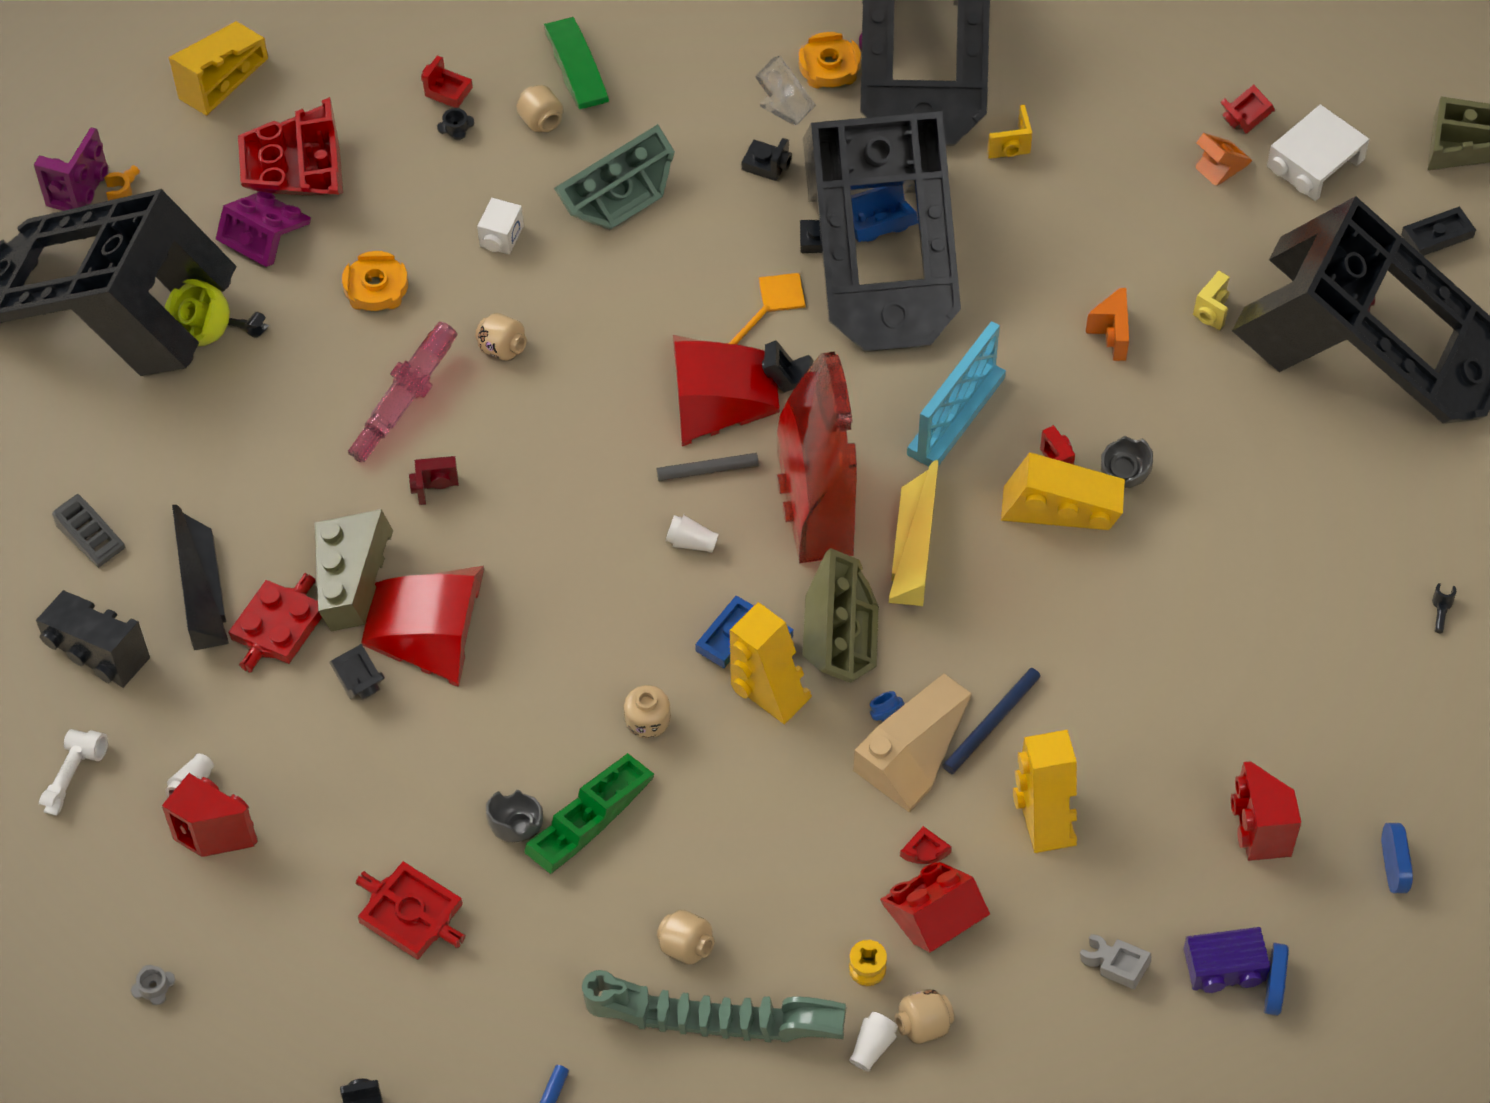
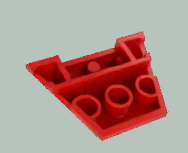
[238,97,343,196]
[673,335,780,447]
[361,565,484,687]

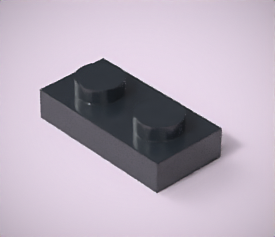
[1401,206,1476,256]

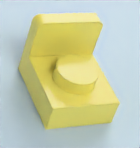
[1193,271,1230,330]

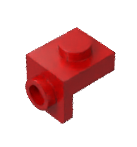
[421,55,473,108]
[1220,84,1275,134]
[1040,425,1075,465]

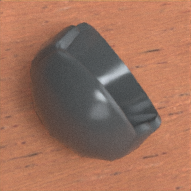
[1101,436,1153,488]
[486,790,543,843]

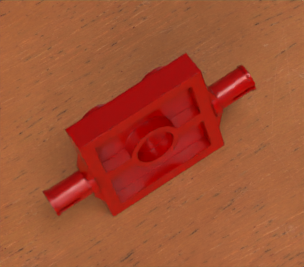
[228,573,322,673]
[356,861,466,960]

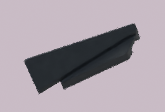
[172,505,229,651]

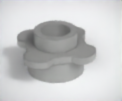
[131,965,175,1005]

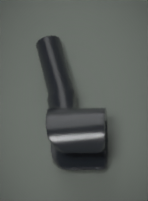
[227,312,269,338]
[1432,583,1457,633]

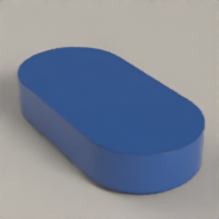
[1381,823,1413,893]
[1264,943,1289,1016]

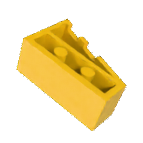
[169,21,268,116]
[1001,452,1125,530]
[730,602,812,725]
[1013,730,1077,853]

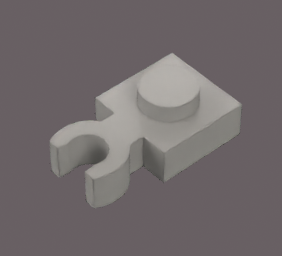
[1080,934,1152,990]

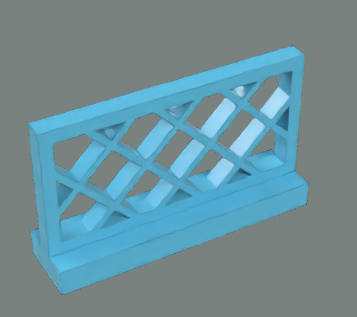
[907,321,1006,467]

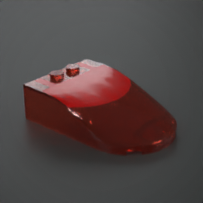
[777,351,857,563]

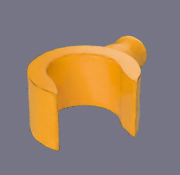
[104,165,140,201]

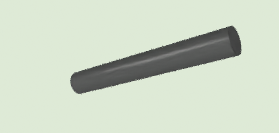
[656,453,759,481]

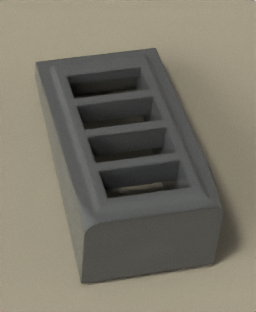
[52,494,126,568]

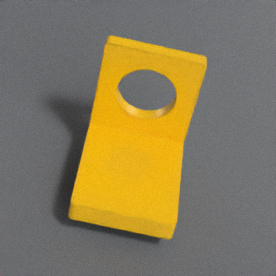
[987,105,1032,159]

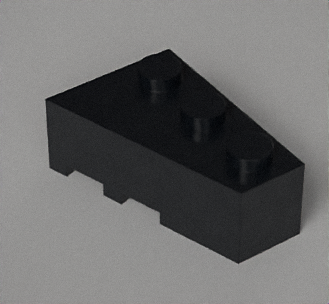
[36,590,150,688]

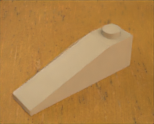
[853,673,972,812]

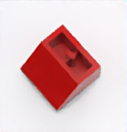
[1230,761,1302,861]
[162,773,258,857]
[880,862,990,953]

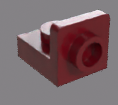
[409,456,459,505]

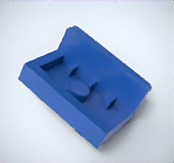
[851,185,918,242]

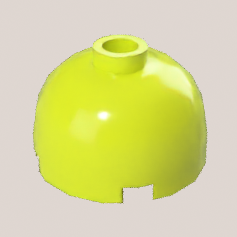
[165,279,230,346]

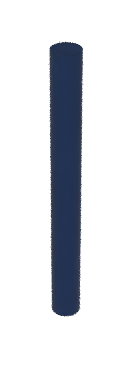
[943,668,1041,774]

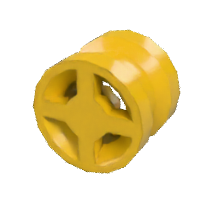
[849,939,887,986]

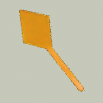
[729,273,806,344]

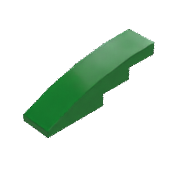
[544,17,609,110]
[524,753,654,874]

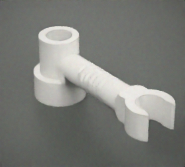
[39,729,108,815]

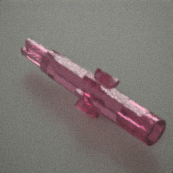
[348,322,458,463]

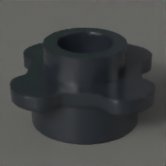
[437,108,474,140]

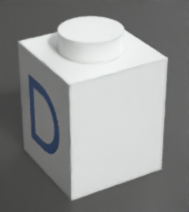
[477,198,524,255]

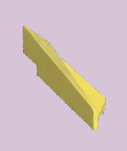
[888,460,938,606]

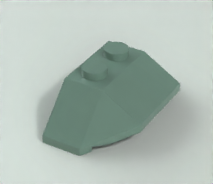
[554,124,675,230]

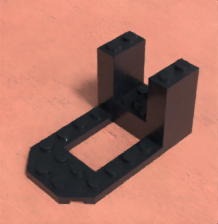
[860,0,990,146]
[803,111,961,352]
[0,189,237,376]
[1232,196,1490,424]

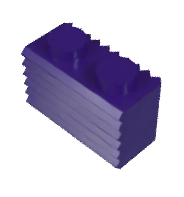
[1183,927,1270,993]

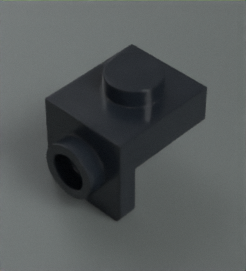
[762,340,813,393]
[329,644,385,700]

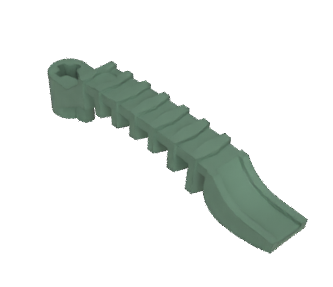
[582,970,847,1042]

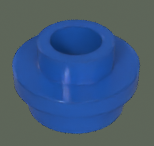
[870,691,905,722]

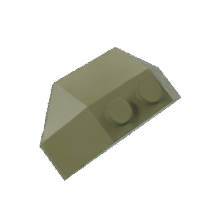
[802,548,879,683]

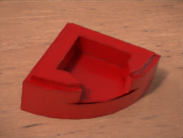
[900,826,952,864]

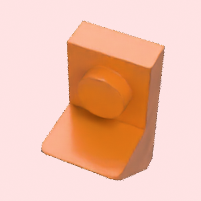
[1196,133,1252,185]
[1085,288,1129,361]

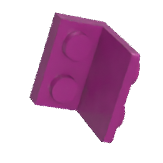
[33,127,109,211]
[215,191,311,267]

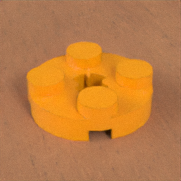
[799,32,861,88]
[342,251,408,311]

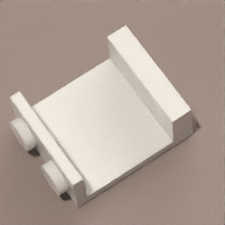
[1267,104,1370,201]

